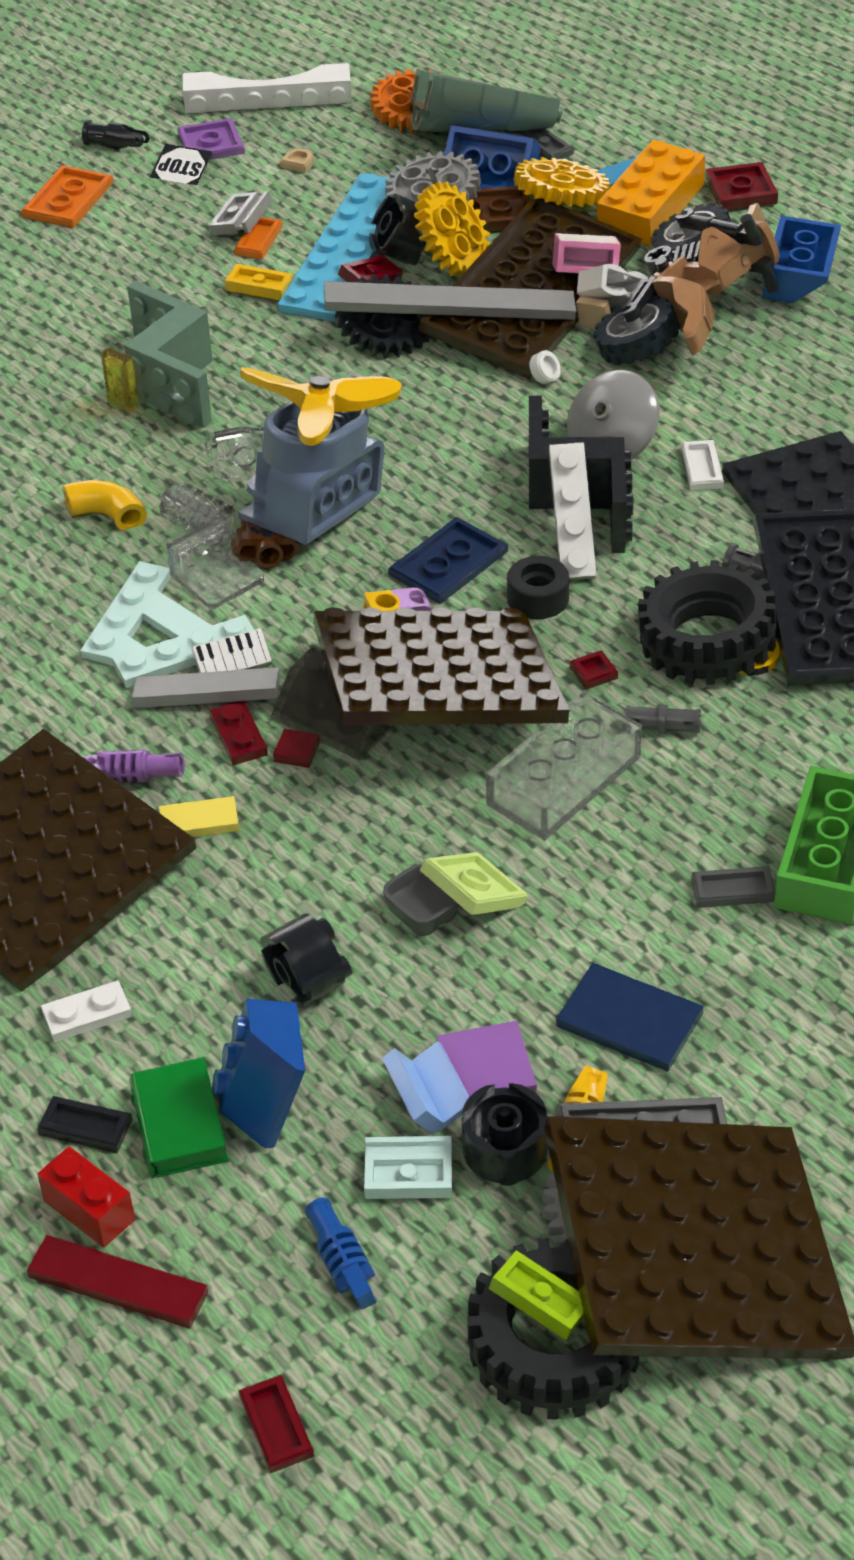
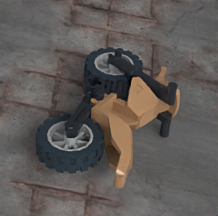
[593,203,780,365]

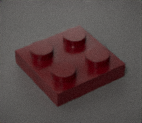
[705,162,778,210]

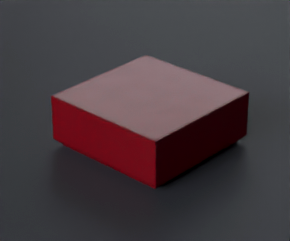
[569,650,618,690]
[273,728,320,768]

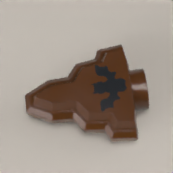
[231,519,300,568]

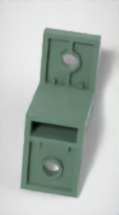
[124,280,213,428]

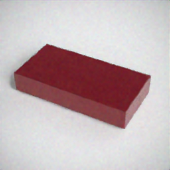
[238,1374,315,1474]

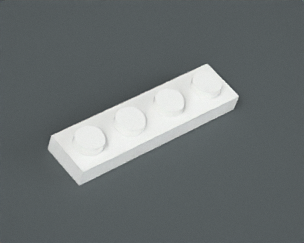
[549,443,597,580]

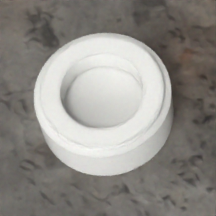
[530,350,561,384]

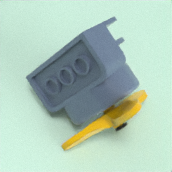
[238,367,402,545]

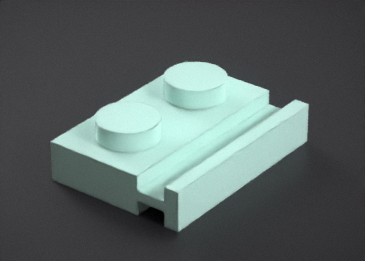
[364,1136,452,1199]

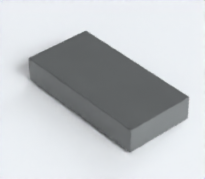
[691,866,775,908]

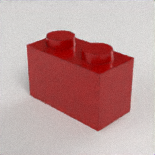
[37,1146,135,1248]

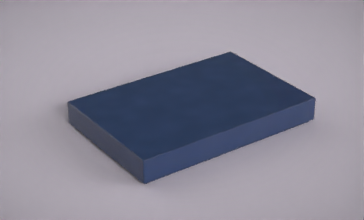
[388,517,508,604]
[556,963,704,1072]

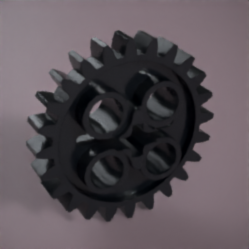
[335,274,431,359]

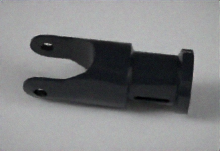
[82,119,150,149]

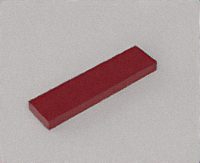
[27,1235,209,1329]

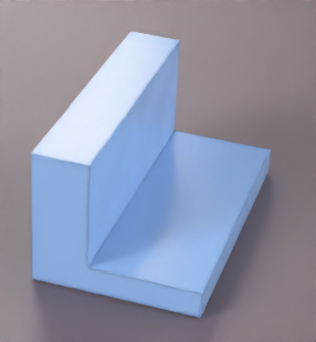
[382,1041,469,1134]

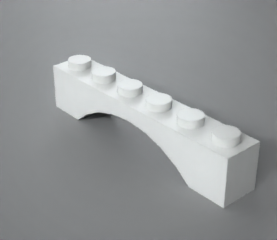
[183,63,352,113]

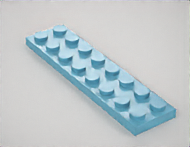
[278,173,390,322]

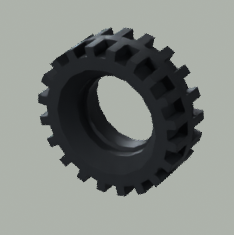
[638,560,777,685]
[467,1238,639,1420]

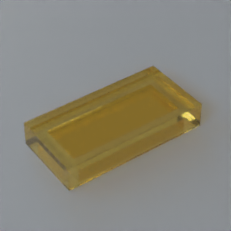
[101,347,139,413]

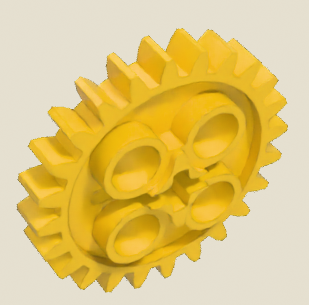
[513,157,610,207]
[414,181,491,279]

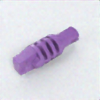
[84,749,185,783]

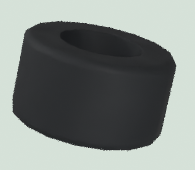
[507,556,569,619]

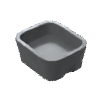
[383,864,459,936]

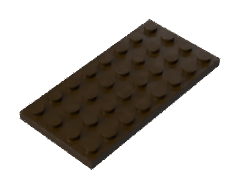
[419,197,642,379]

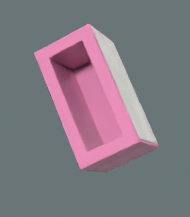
[552,233,621,273]

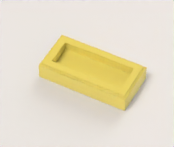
[159,796,239,837]

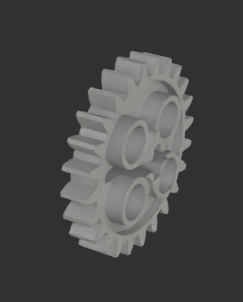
[385,151,481,202]

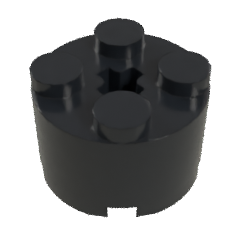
[369,194,426,265]
[260,913,352,1008]
[462,1083,548,1186]

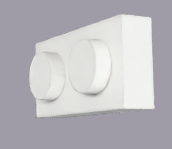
[41,980,132,1042]

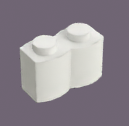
[577,264,649,309]

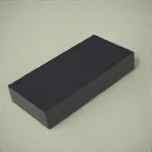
[37,1096,133,1153]

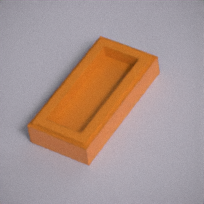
[234,217,283,259]

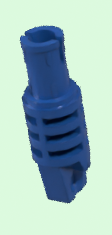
[304,1197,377,1310]

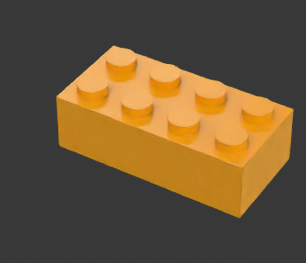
[597,140,705,246]

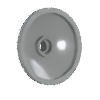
[567,370,660,460]

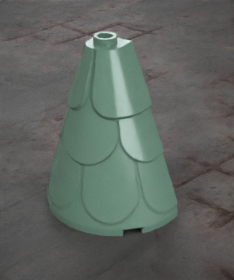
[411,69,563,132]

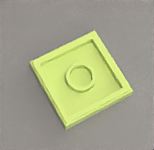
[420,852,528,915]

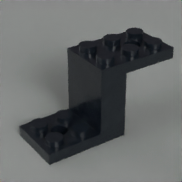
[529,396,634,553]

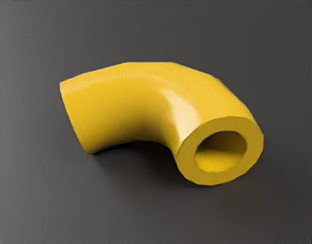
[62,480,147,530]

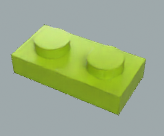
[488,1250,584,1340]

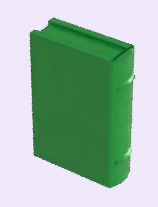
[129,1057,228,1179]

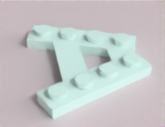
[80,561,254,688]

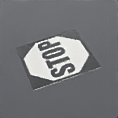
[150,143,213,185]

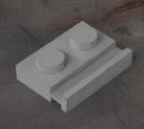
[208,191,272,237]

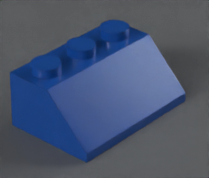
[444,125,541,189]
[762,215,841,303]
[212,999,305,1148]

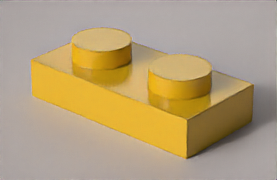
[225,264,293,301]

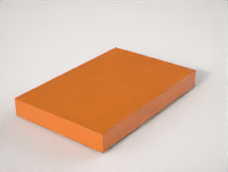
[21,165,114,228]

